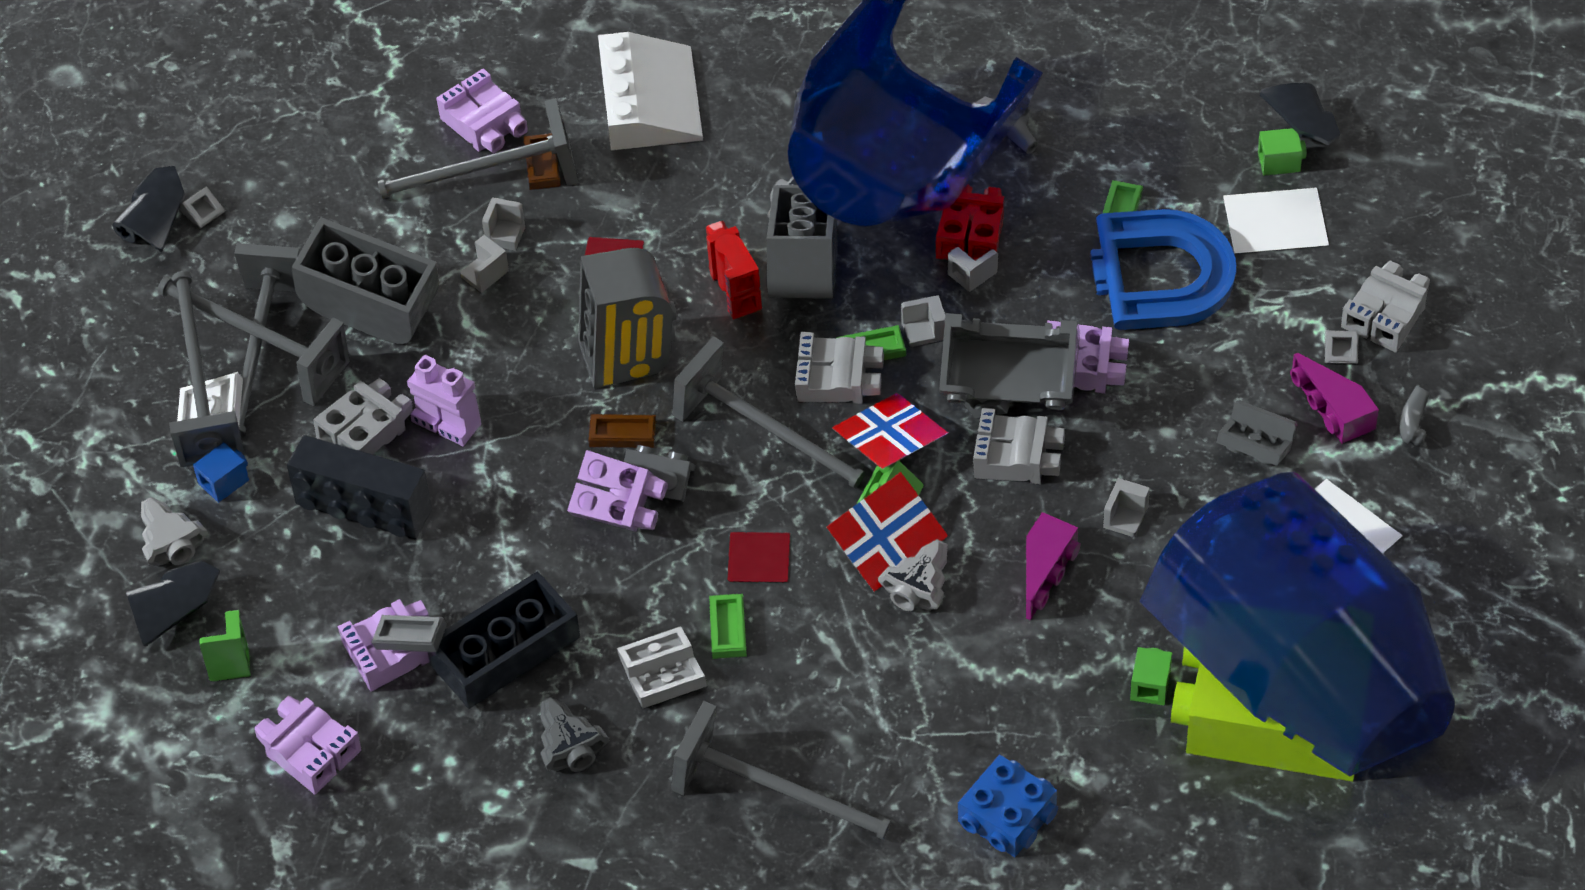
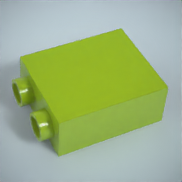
[1171,601,1378,782]

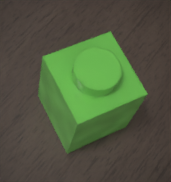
[1258,128,1307,176]
[1130,647,1172,705]

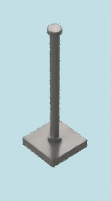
[378,98,579,199]
[234,243,300,437]
[169,271,245,467]
[158,276,350,406]
[672,336,866,488]
[671,701,891,840]

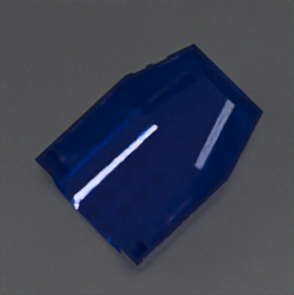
[788,0,1043,226]
[1140,472,1455,777]

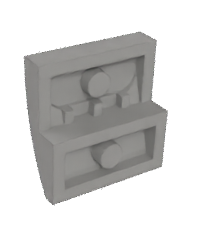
[617,626,707,708]

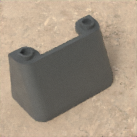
[939,313,1080,410]

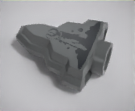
[540,697,609,772]

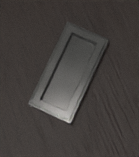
[371,615,447,652]

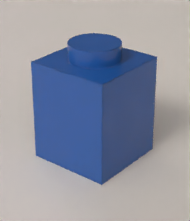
[193,442,249,503]

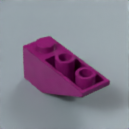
[1290,353,1379,444]
[1026,512,1081,620]

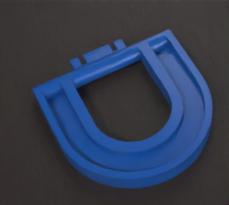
[1090,209,1236,330]

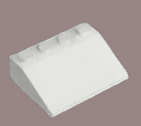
[598,32,703,150]

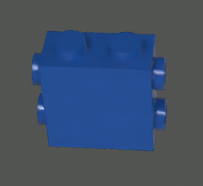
[958,754,1058,857]

